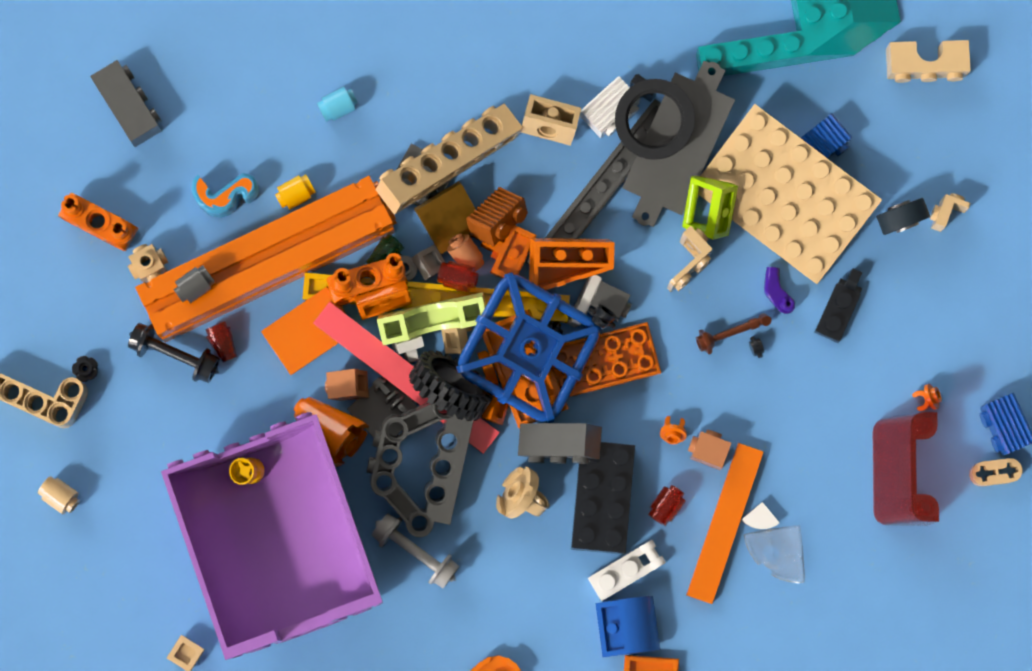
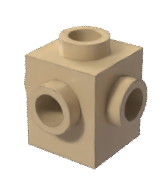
[128,244,168,283]

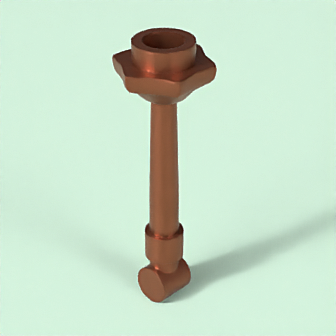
[696,313,772,354]

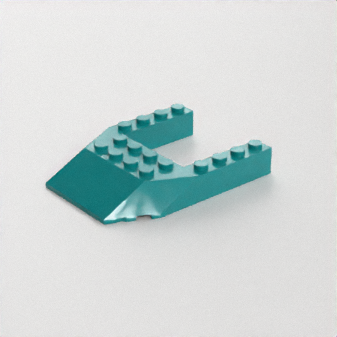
[696,0,901,76]

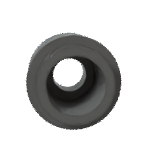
[173,265,216,304]

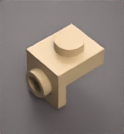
[930,193,971,232]

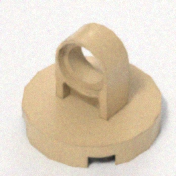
[496,467,549,519]

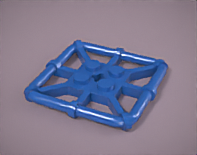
[456,272,602,423]

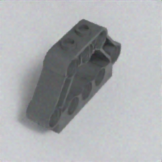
[366,402,473,537]

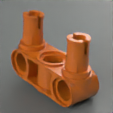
[58,193,139,252]
[326,253,408,306]

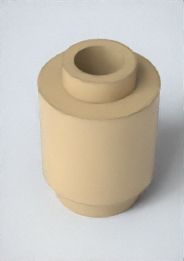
[38,476,80,515]

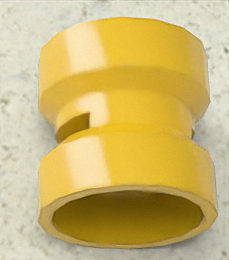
[229,458,264,485]

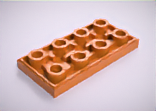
[553,322,661,397]

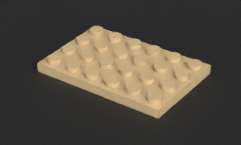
[698,104,882,284]

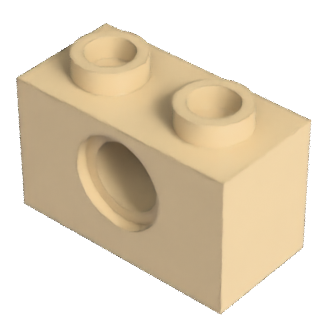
[521,94,581,146]

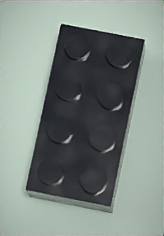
[571,442,635,555]

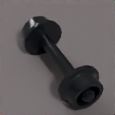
[128,323,220,383]

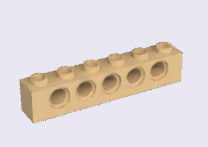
[375,103,523,215]

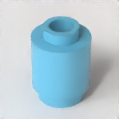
[317,86,358,122]

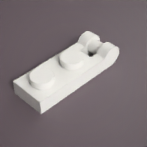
[588,540,666,601]

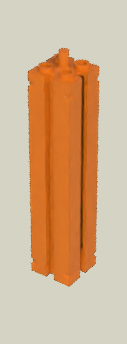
[135,176,397,343]

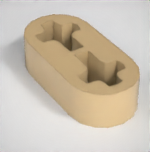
[969,458,1022,487]

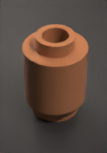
[447,234,484,274]

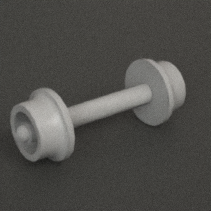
[372,513,459,588]

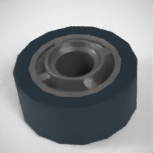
[876,198,930,235]

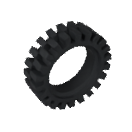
[409,350,494,421]

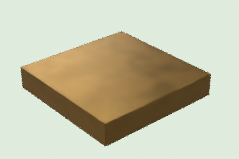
[414,181,476,254]

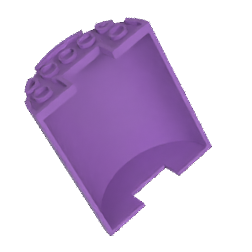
[161,412,383,660]

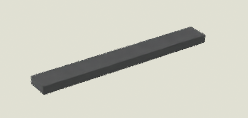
[526,99,661,265]

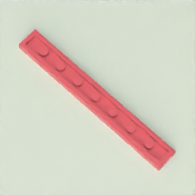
[313,302,500,454]

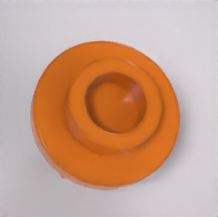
[912,384,942,411]
[660,416,687,444]

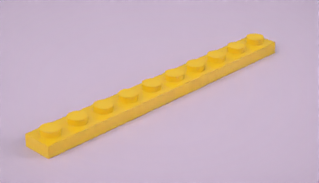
[302,273,570,323]

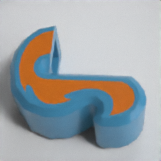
[192,173,259,218]

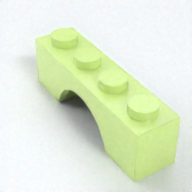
[377,292,486,345]

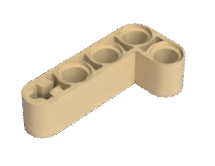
[0,373,88,429]

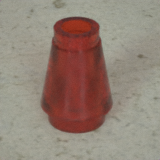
[205,321,237,362]

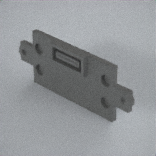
[622,61,735,227]

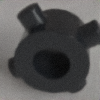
[749,336,764,358]

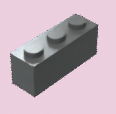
[90,60,162,147]
[518,423,602,464]

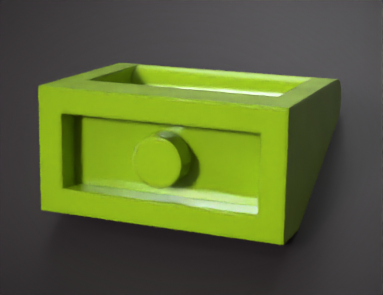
[682,176,738,240]

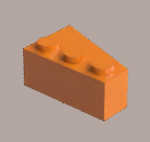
[529,238,615,290]

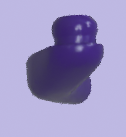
[764,267,795,314]

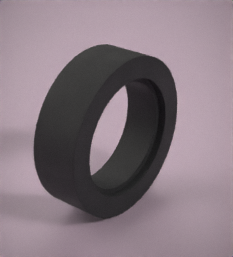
[615,79,695,160]

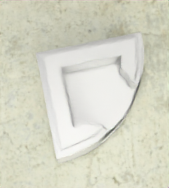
[741,502,779,529]

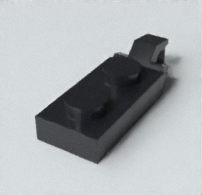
[814,268,863,343]

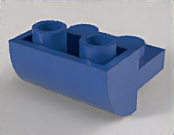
[595,596,660,657]

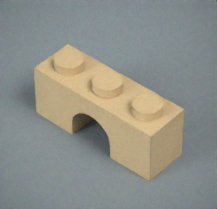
[886,40,971,83]

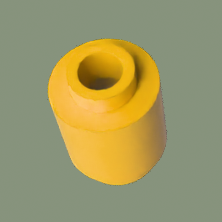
[275,174,316,210]

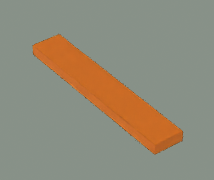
[686,443,763,604]

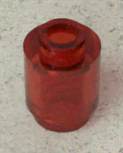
[437,261,479,293]
[648,485,686,527]

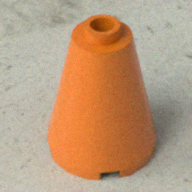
[294,397,369,467]

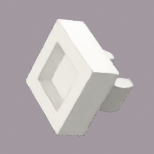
[392,335,424,363]

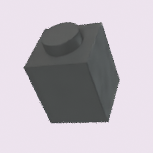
[589,281,632,323]

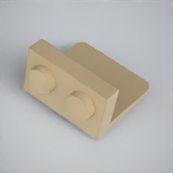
[667,226,713,292]

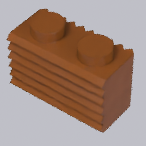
[466,187,528,247]

